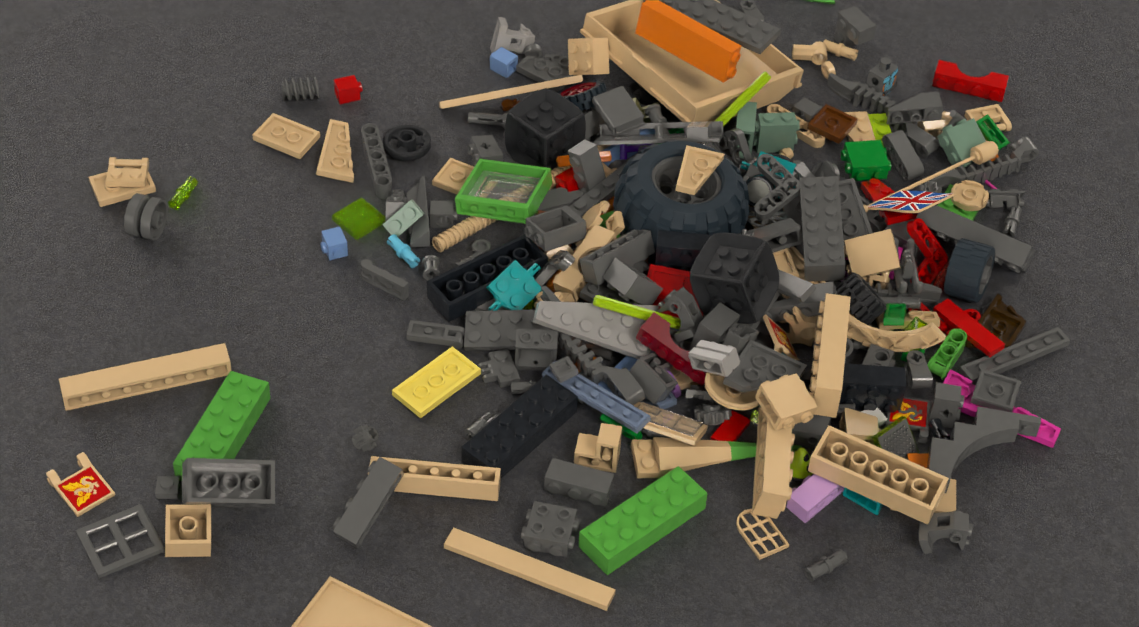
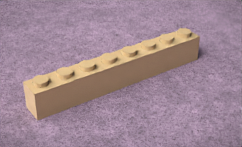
[59,343,231,411]

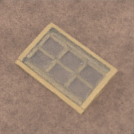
[634,402,708,446]

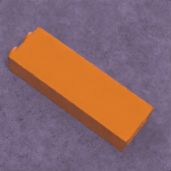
[635,0,741,83]

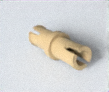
[823,39,858,61]

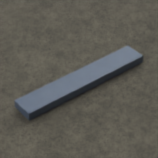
[542,360,651,434]

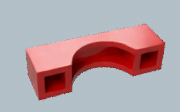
[932,60,1009,102]

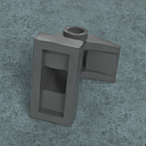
[657,287,708,342]
[919,510,973,554]

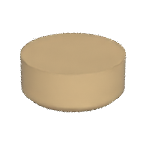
[821,61,836,79]

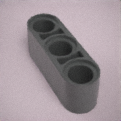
[882,130,924,181]

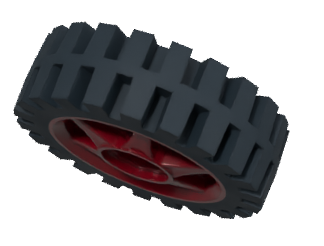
[557,79,607,111]

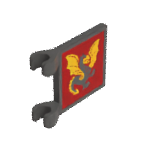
[885,397,930,445]

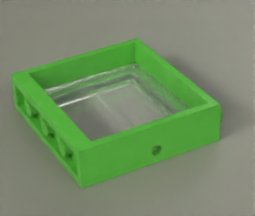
[455,159,552,224]

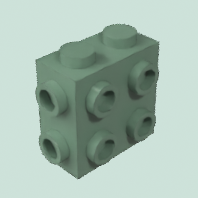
[753,112,800,153]
[937,118,986,169]

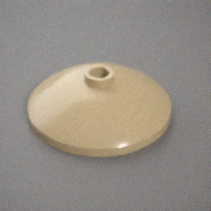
[705,372,759,410]

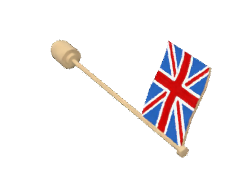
[863,141,999,213]

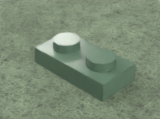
[382,199,425,237]

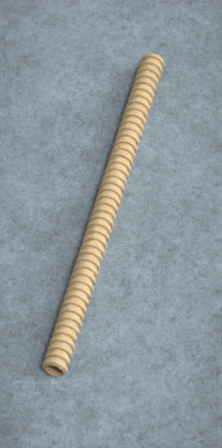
[432,145,611,253]

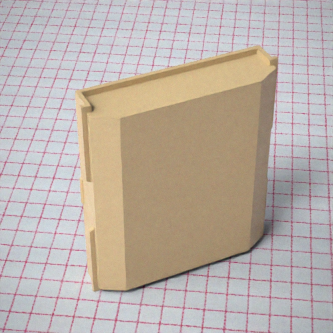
[580,0,804,122]

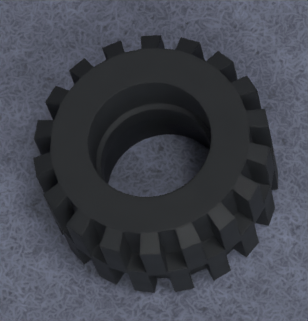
[835,272,886,325]

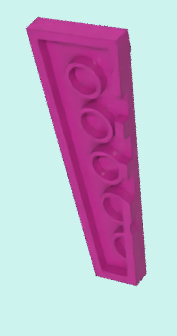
[943,369,1061,448]

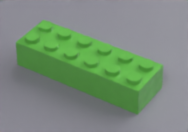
[173,371,270,481]
[579,466,707,575]

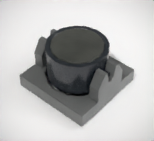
[743,164,783,211]

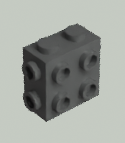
[521,501,580,557]

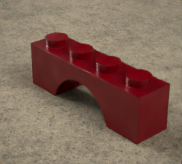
[636,312,706,386]

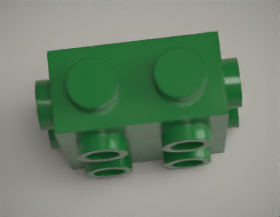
[841,140,891,181]

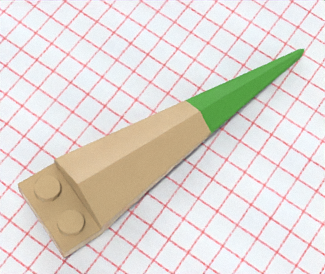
[631,437,802,478]

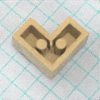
[574,423,622,473]

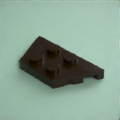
[965,294,1026,348]

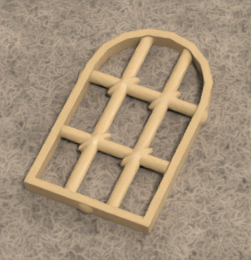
[736,509,789,560]

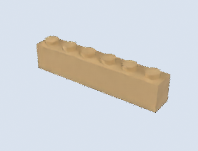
[368,456,501,501]

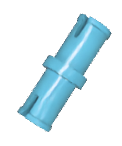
[387,234,420,268]

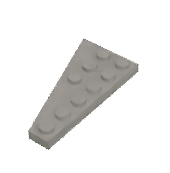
[533,301,659,359]

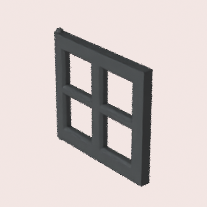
[76,504,165,578]

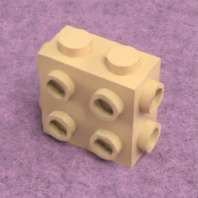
[755,373,818,430]

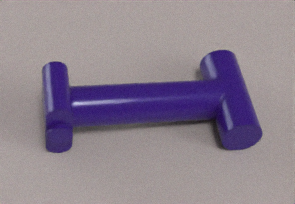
[620,144,653,160]

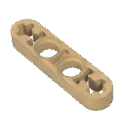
[766,104,825,148]

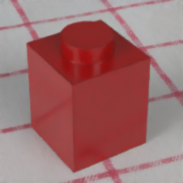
[334,75,363,104]
[555,167,579,192]

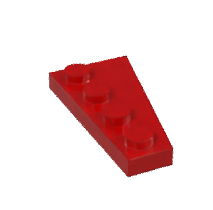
[861,178,918,225]

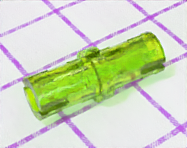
[168,176,198,210]

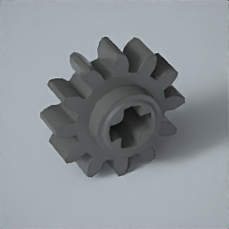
[694,400,732,425]

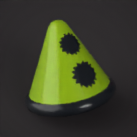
[790,448,814,482]

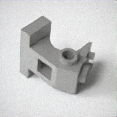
[490,17,535,54]

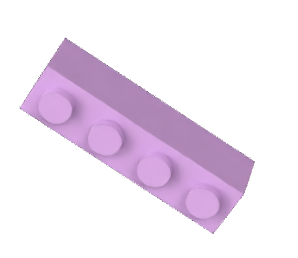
[786,474,844,523]

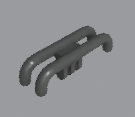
[894,238,924,294]

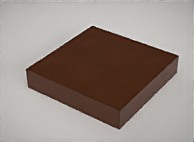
[807,104,858,144]

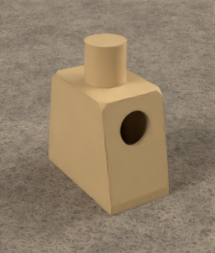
[839,408,889,446]

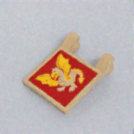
[763,314,799,360]
[46,452,115,517]

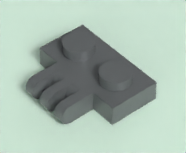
[478,349,520,388]

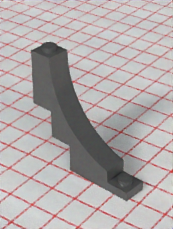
[927,407,1041,493]

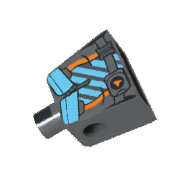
[866,57,899,97]

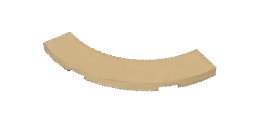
[847,314,946,352]

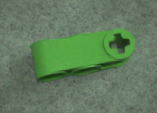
[927,329,967,381]

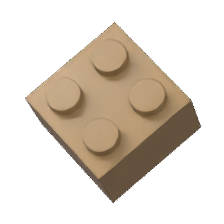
[568,38,609,75]
[165,504,211,557]

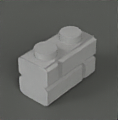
[688,340,740,377]

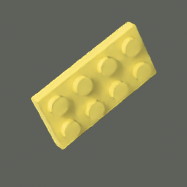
[392,346,481,418]

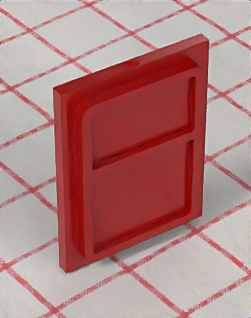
[647,264,704,318]

